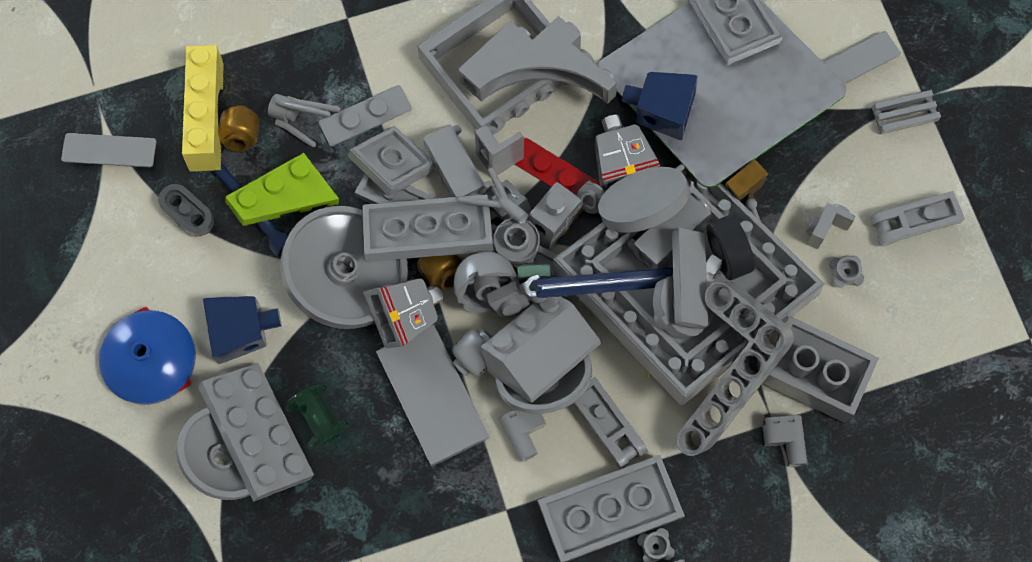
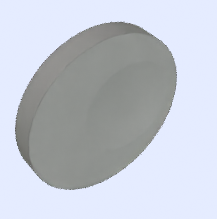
[598,167,690,233]

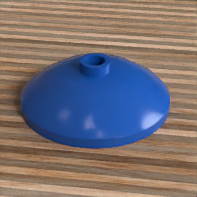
[99,310,196,405]

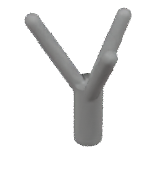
[457,167,528,224]

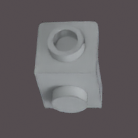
[806,203,856,249]

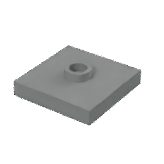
[348,126,436,196]

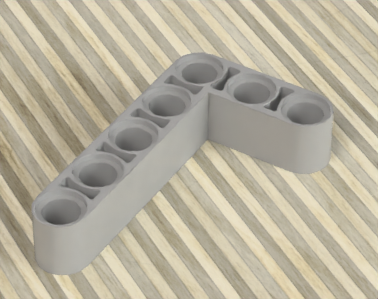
[677,281,794,456]

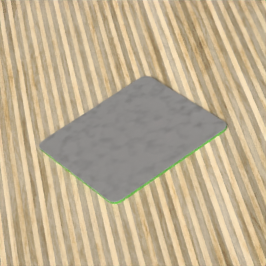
[599,0,846,188]

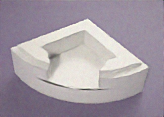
[706,254,722,288]

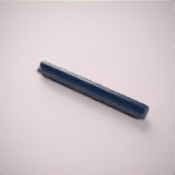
[534,267,673,298]

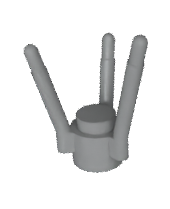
[268,94,341,147]

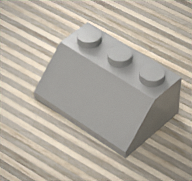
[481,296,601,403]
[762,316,879,423]

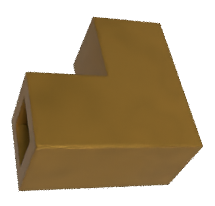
[724,159,768,201]

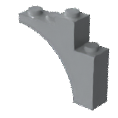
[458,16,617,104]

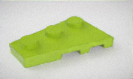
[225,153,339,226]

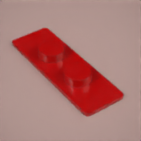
[515,138,600,196]

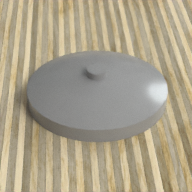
[280,206,408,329]

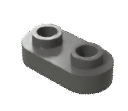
[158,184,214,237]

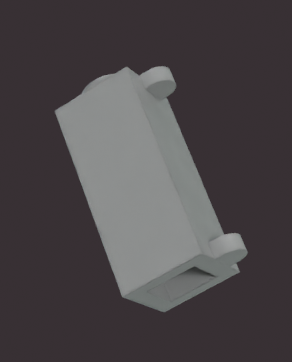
[423,124,493,197]
[627,195,711,269]

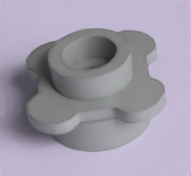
[830,256,864,288]
[637,528,675,562]

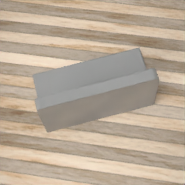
[475,125,524,175]

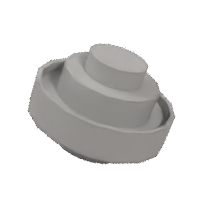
[493,218,540,265]

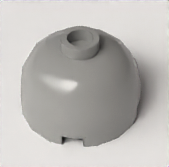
[454,252,520,313]

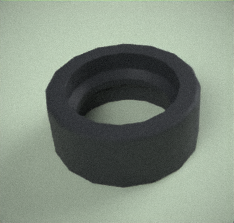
[706,215,755,281]

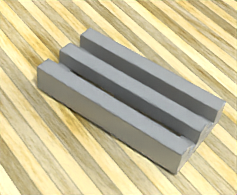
[871,90,941,134]

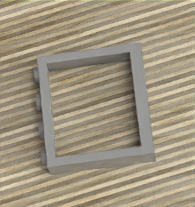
[417,0,569,135]

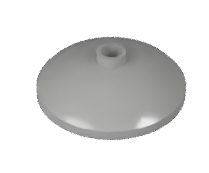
[495,355,592,414]
[176,408,250,500]

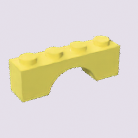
[182,45,224,172]

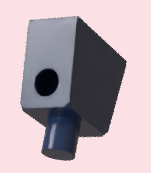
[622,72,698,140]
[203,296,282,364]

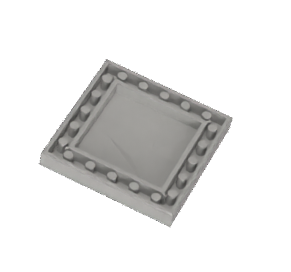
[552,164,825,407]

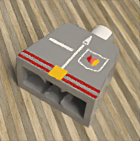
[595,115,660,191]
[528,182,584,251]
[363,278,443,349]

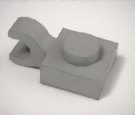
[486,275,547,319]

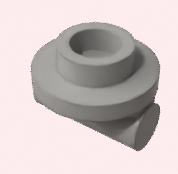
[577,180,605,214]

